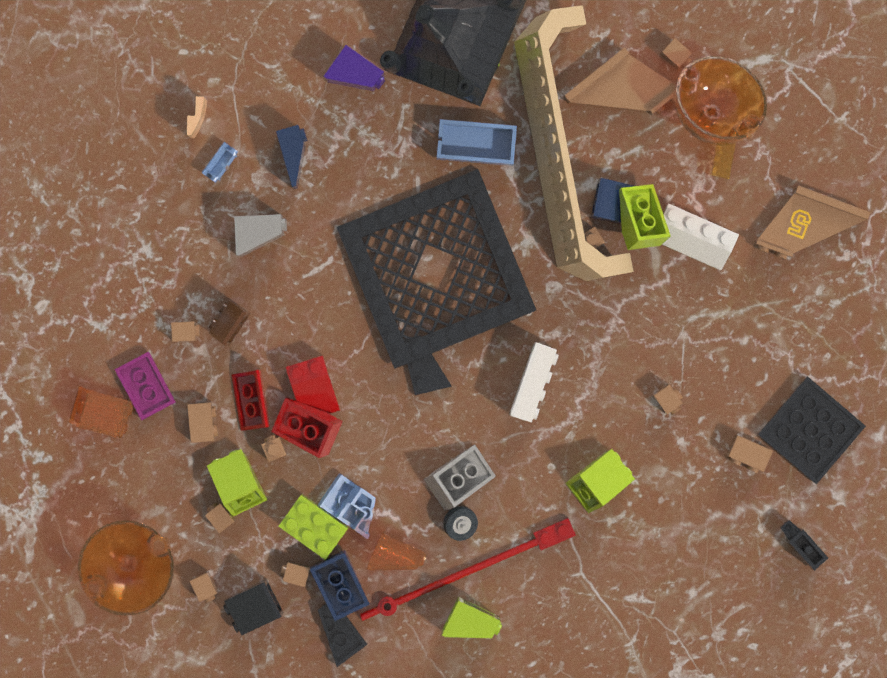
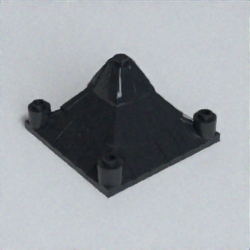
[380,0,526,106]

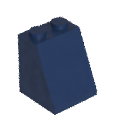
[591,178,634,224]

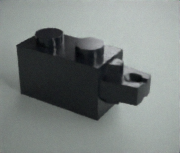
[780,520,828,571]

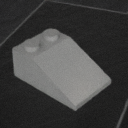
[424,445,496,511]

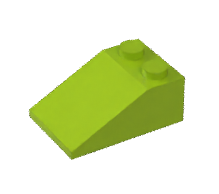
[619,184,671,250]

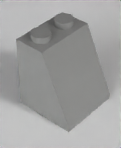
[234,214,287,257]

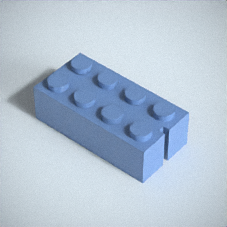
[437,119,517,166]

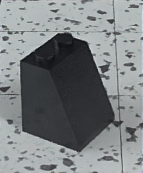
[223,579,284,636]

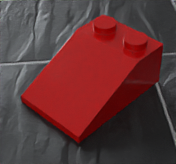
[286,356,340,414]
[271,398,343,458]

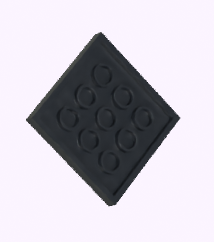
[757,376,866,485]

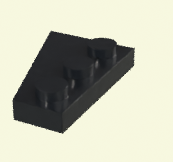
[403,335,452,395]
[318,604,368,667]

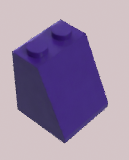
[324,45,385,91]

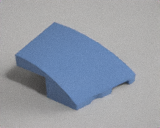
[318,473,376,539]

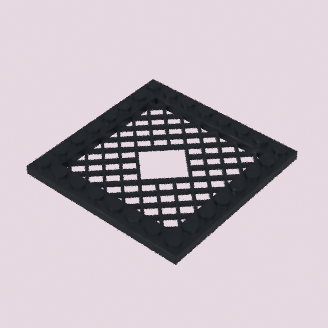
[337,169,537,369]

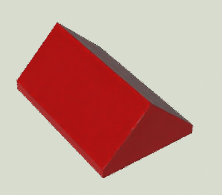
[231,370,270,431]

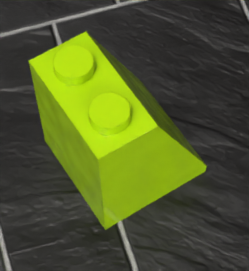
[207,449,267,517]
[565,449,635,513]

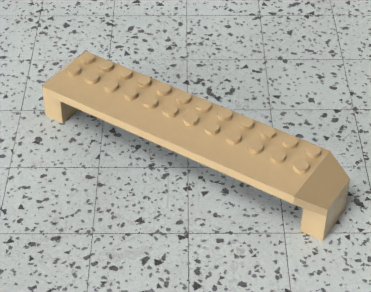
[514,5,634,281]

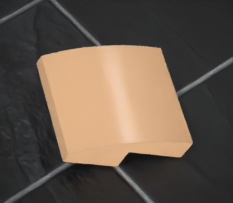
[187,96,207,138]

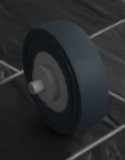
[443,506,478,541]

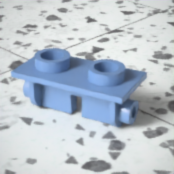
[202,142,238,183]

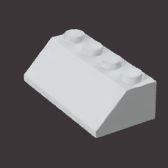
[662,203,739,270]
[509,342,559,422]

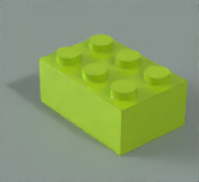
[279,494,348,560]

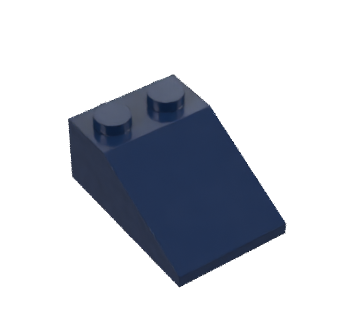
[276,125,308,189]
[310,550,370,621]

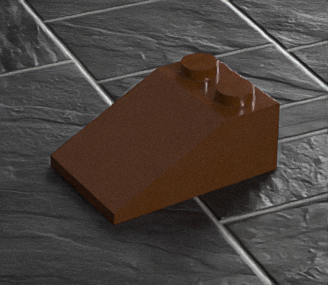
[208,301,250,346]

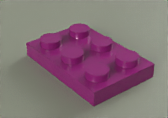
[115,352,176,420]

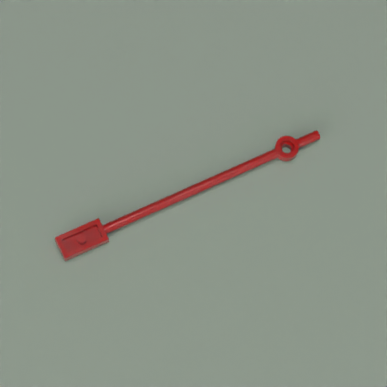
[360,518,576,621]

